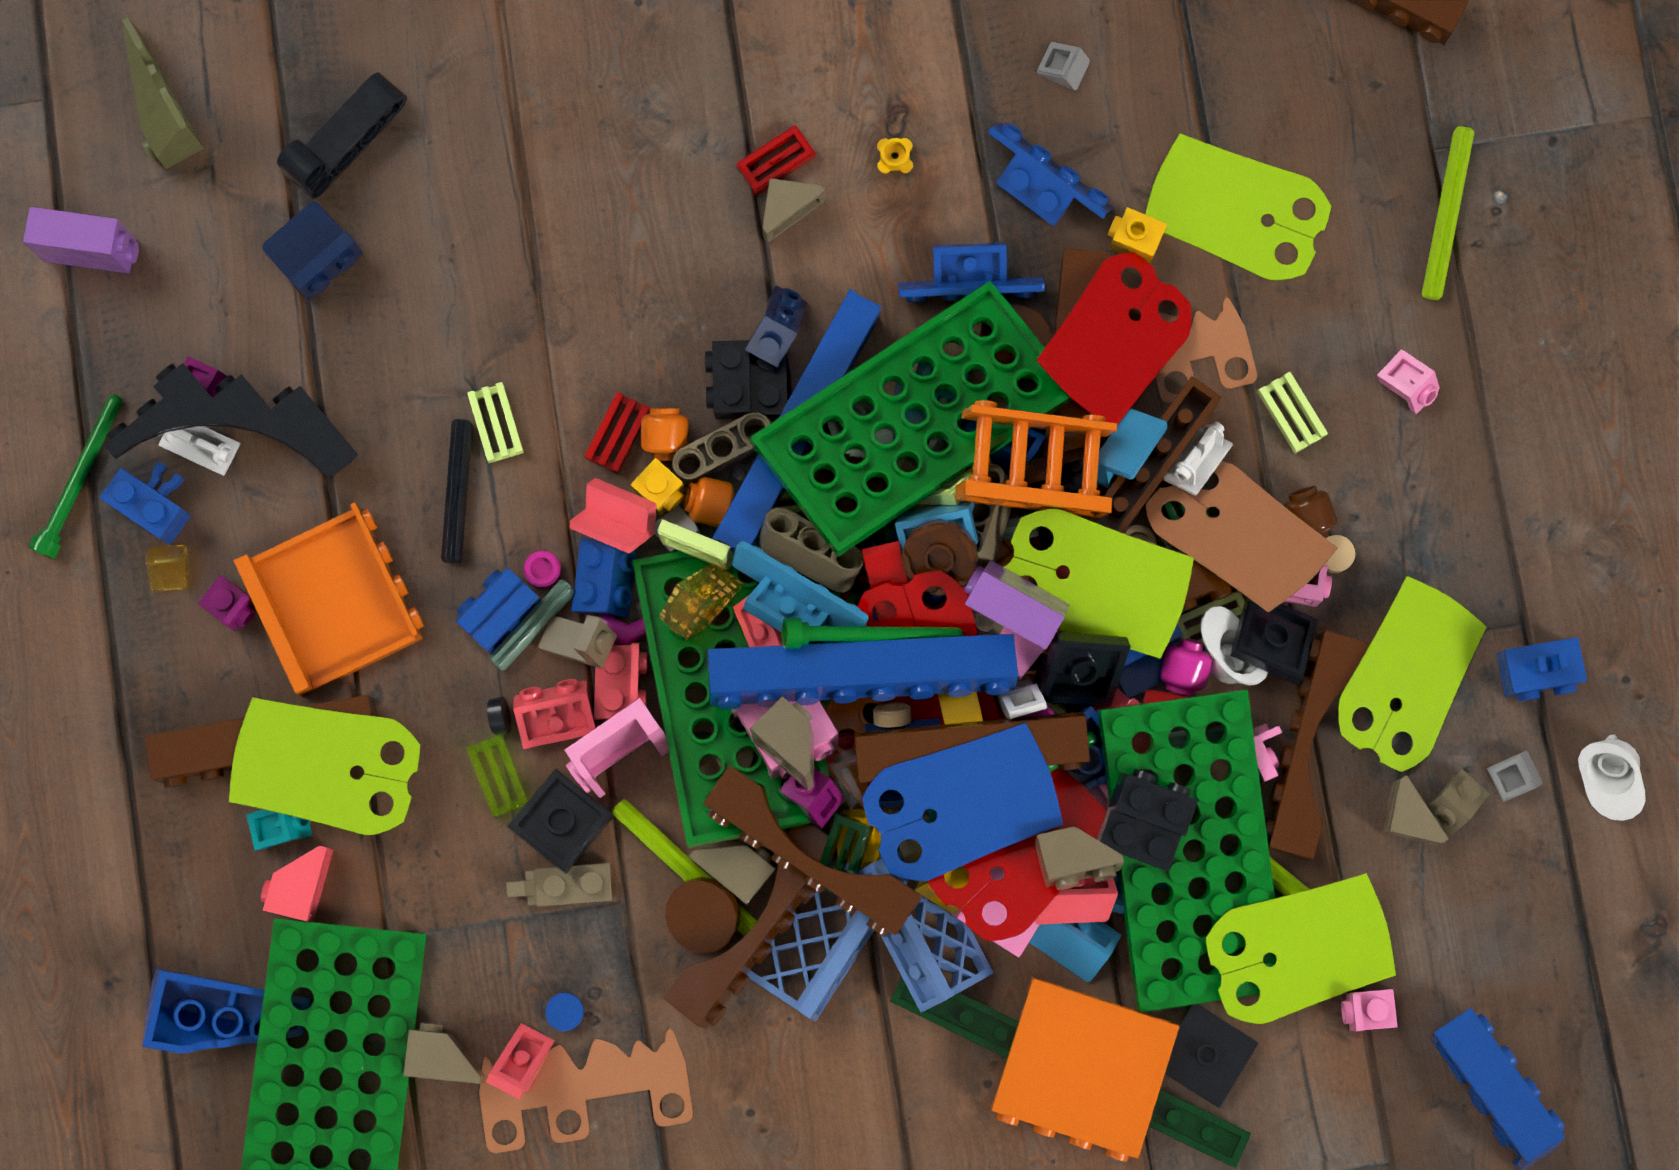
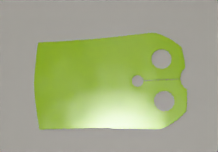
[1145,133,1332,281]
[1003,509,1194,659]
[1338,576,1487,772]
[229,697,420,835]
[1206,873,1396,1024]

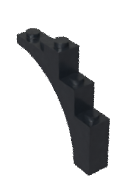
[104,363,358,480]

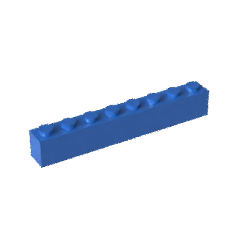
[708,634,1018,709]

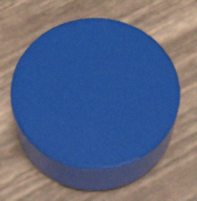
[545,992,584,1031]

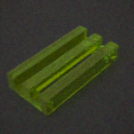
[466,735,528,818]

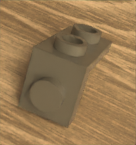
[538,615,617,669]

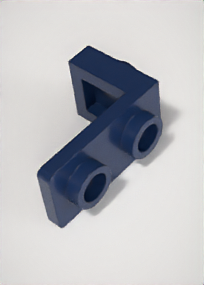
[745,286,807,367]

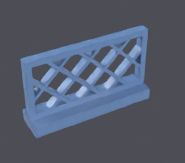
[858,851,994,1013]
[747,863,875,1022]

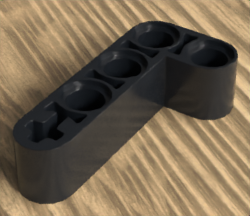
[277,72,407,199]

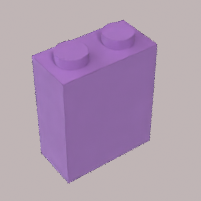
[23,207,139,274]
[964,560,1070,650]

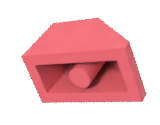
[261,846,334,922]

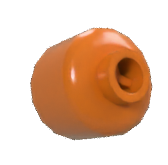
[641,407,689,461]
[683,476,735,528]

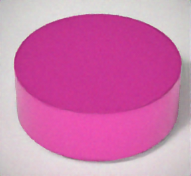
[523,550,562,589]

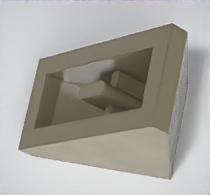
[763,178,825,243]
[1383,775,1449,845]

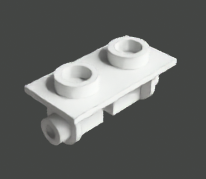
[1164,421,1233,496]
[158,427,241,476]

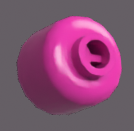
[1160,638,1213,696]

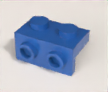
[571,538,637,618]

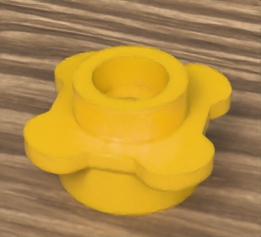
[877,138,913,174]

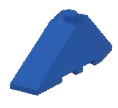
[142,968,311,1054]

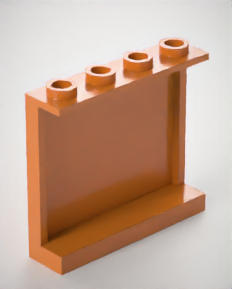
[233,502,424,697]
[990,976,1180,1162]

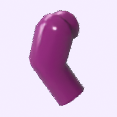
[599,614,647,645]

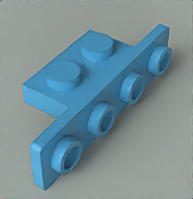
[732,540,869,644]

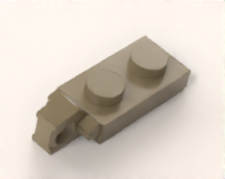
[506,863,613,907]

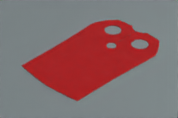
[1036,252,1192,425]
[857,570,999,725]
[929,768,1107,941]

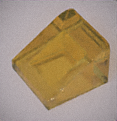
[145,545,189,591]

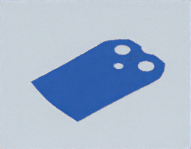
[862,723,1063,881]

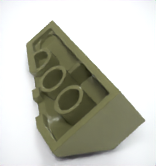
[122,17,204,169]

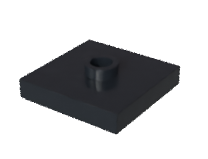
[1230,596,1318,685]
[507,769,614,874]
[1165,1004,1259,1108]

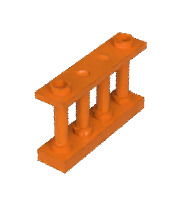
[955,400,1118,518]

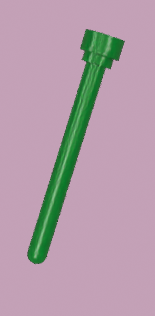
[27,394,122,560]
[781,618,964,649]

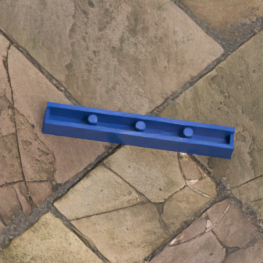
[712,289,882,556]

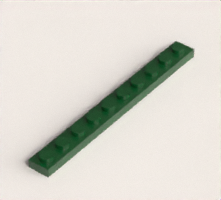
[889,976,1251,1169]

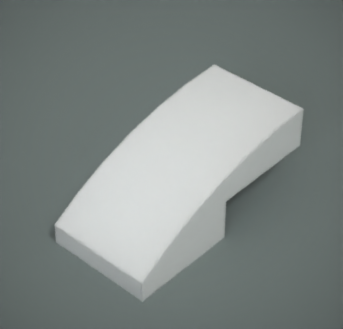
[996,679,1047,720]

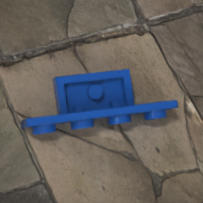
[988,122,1114,226]
[897,242,1045,302]

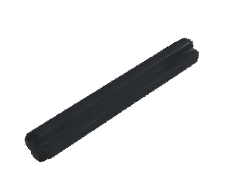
[441,419,473,564]

